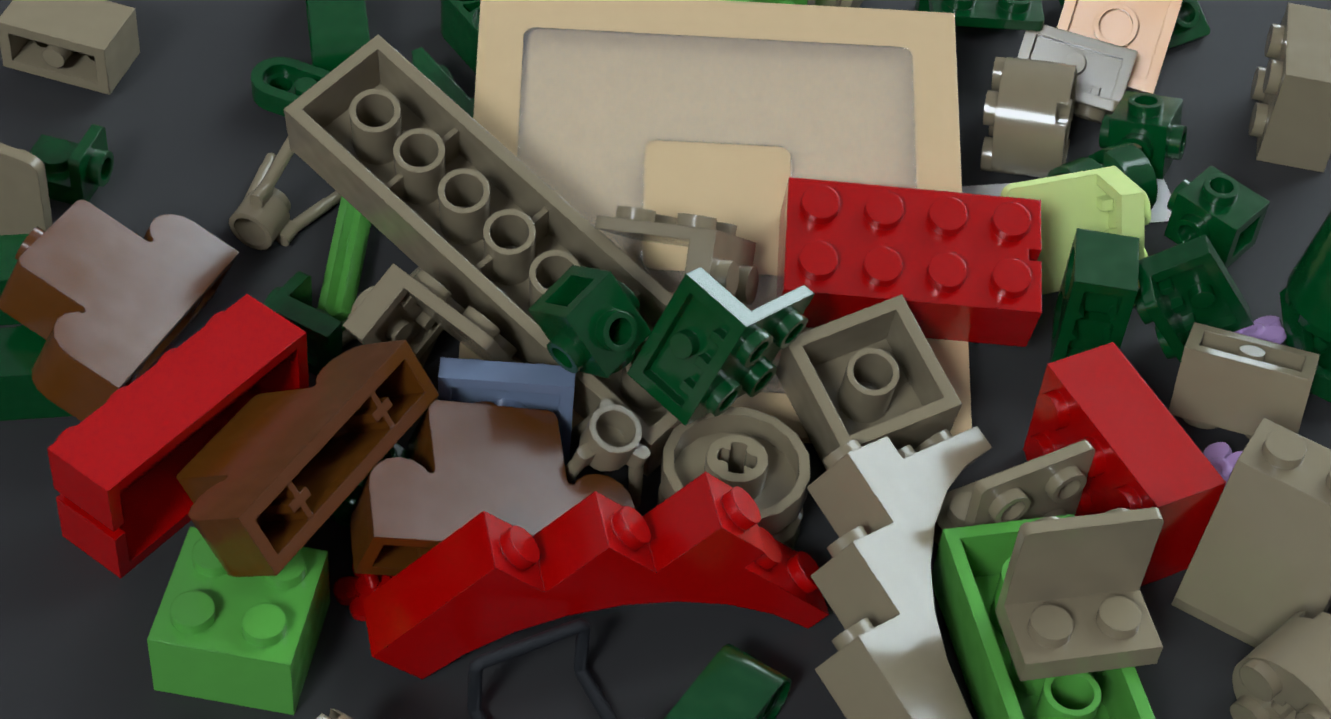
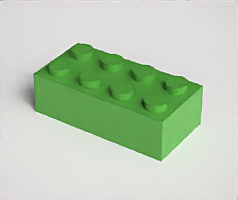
[932,514,1155,719]

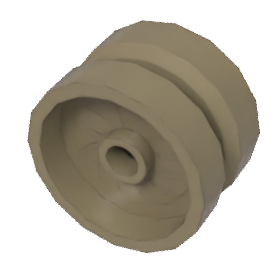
[657,407,810,549]

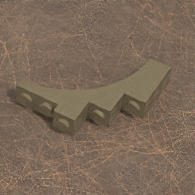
[807,426,992,719]

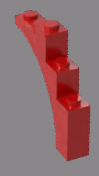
[363,471,829,680]

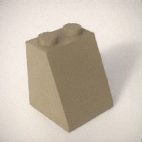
[1172,418,1331,648]

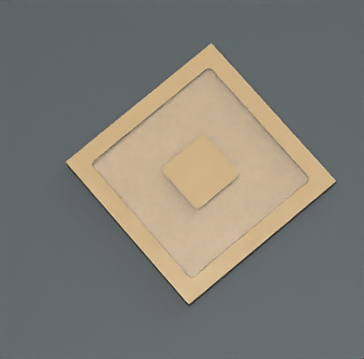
[459,0,972,444]

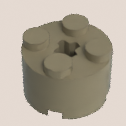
[980,56,1078,178]
[1230,610,1331,719]

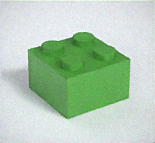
[147,527,330,715]

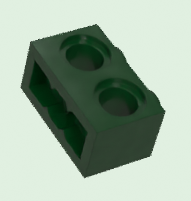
[1050,228,1139,363]

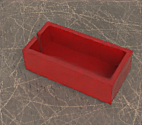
[776,177,1042,347]
[47,294,309,579]

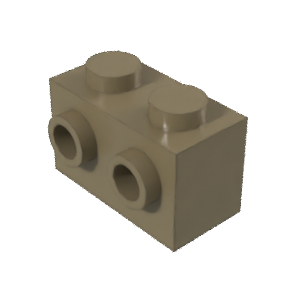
[0,0,140,95]
[1169,322,1320,440]

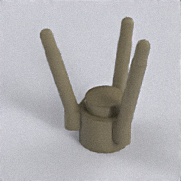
[229,136,341,250]
[565,398,650,509]

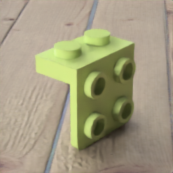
[1001,166,1151,306]

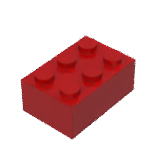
[1023,342,1226,586]

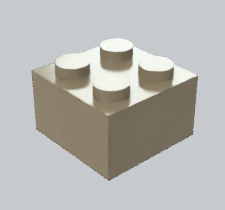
[1248,3,1331,173]
[776,294,962,471]

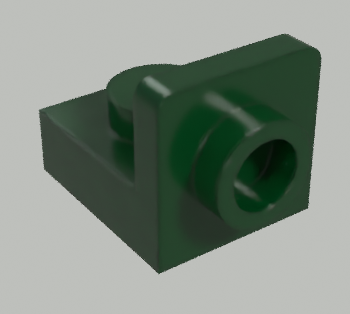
[30,124,114,205]
[264,271,343,376]

